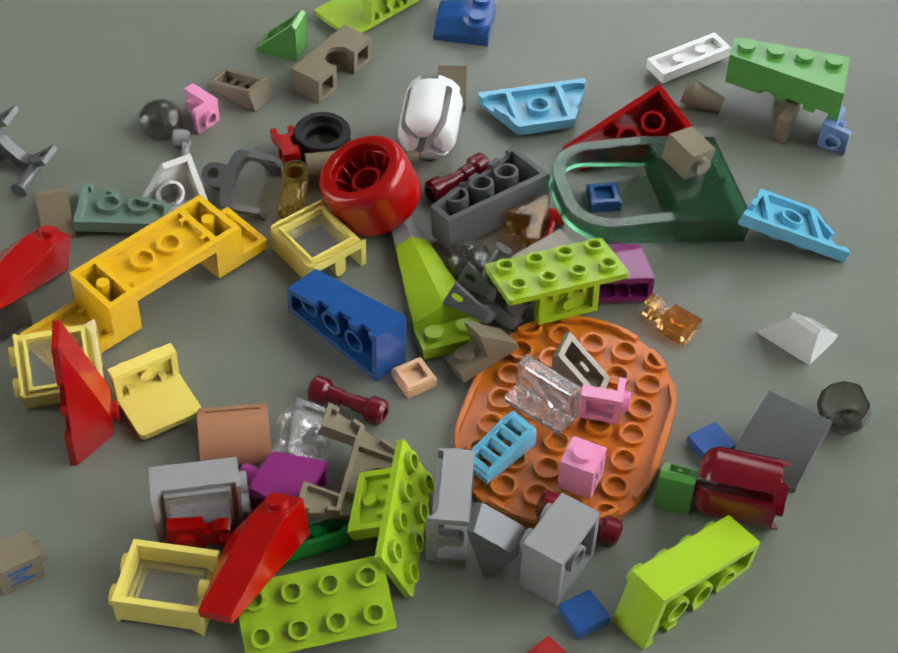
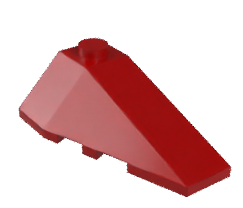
[563,83,692,171]
[0,225,71,310]
[198,492,310,624]

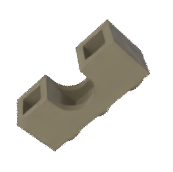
[291,25,371,104]

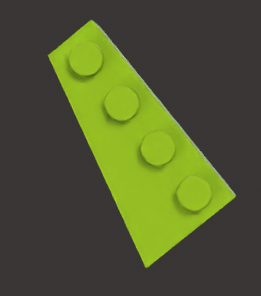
[612,515,761,651]

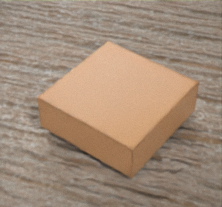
[391,357,437,399]

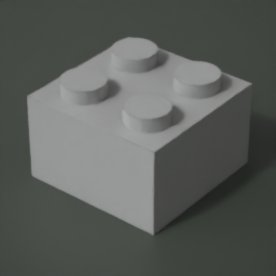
[517,493,600,606]

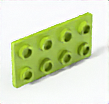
[315,0,420,33]
[485,238,629,325]
[347,439,434,598]
[239,556,397,653]

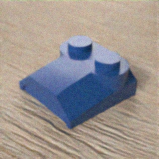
[433,0,496,47]

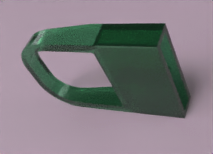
[549,136,749,244]

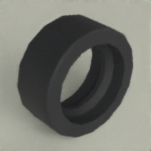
[294,112,351,161]

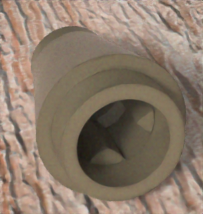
[680,80,725,113]

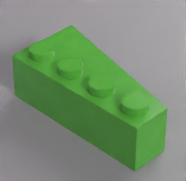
[725,37,850,121]

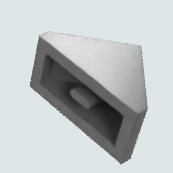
[467,502,525,577]

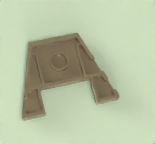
[298,403,396,520]

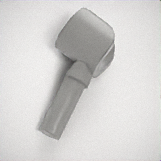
[173,129,191,156]

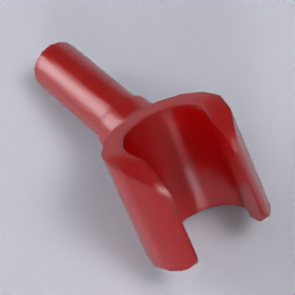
[544,208,565,237]

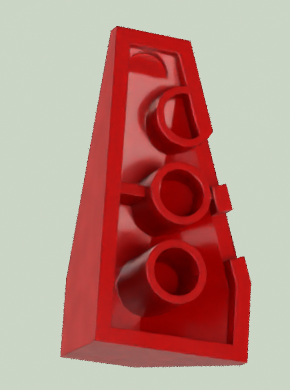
[51,320,120,466]

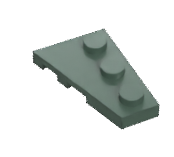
[73,181,172,233]

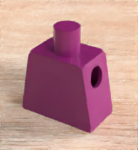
[598,236,655,303]
[239,451,328,518]

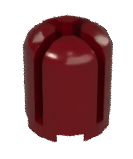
[694,446,791,530]

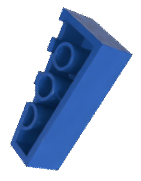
[287,269,406,382]

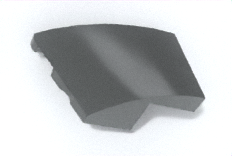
[734,391,833,493]

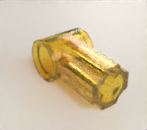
[278,160,309,219]

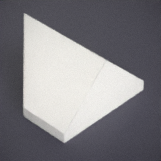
[142,154,208,211]
[756,312,838,365]

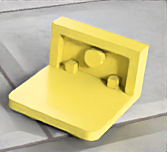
[108,343,201,440]

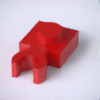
[166,516,231,549]

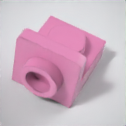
[184,83,220,134]
[578,377,631,425]

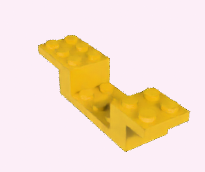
[20,195,268,373]

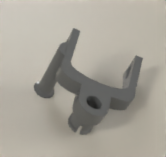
[0,105,58,197]
[201,147,283,221]
[442,242,531,330]

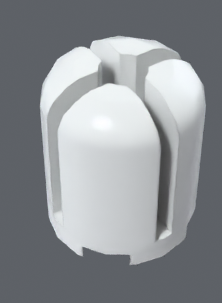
[398,75,463,160]

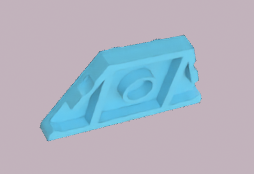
[478,78,586,136]
[738,188,850,262]

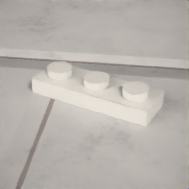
[646,32,731,83]

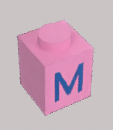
[557,436,607,499]

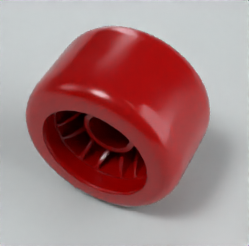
[319,135,421,237]

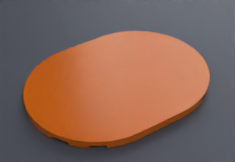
[453,316,677,529]

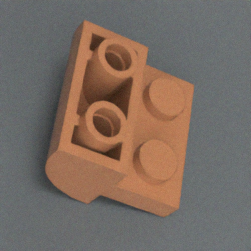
[197,403,271,466]

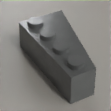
[430,145,550,251]

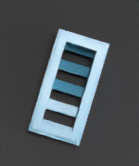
[472,411,537,484]

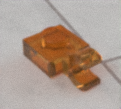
[642,294,703,347]

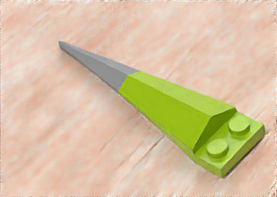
[391,216,480,360]

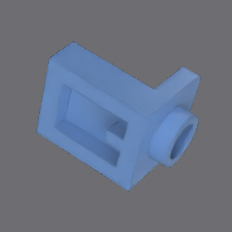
[817,106,851,155]

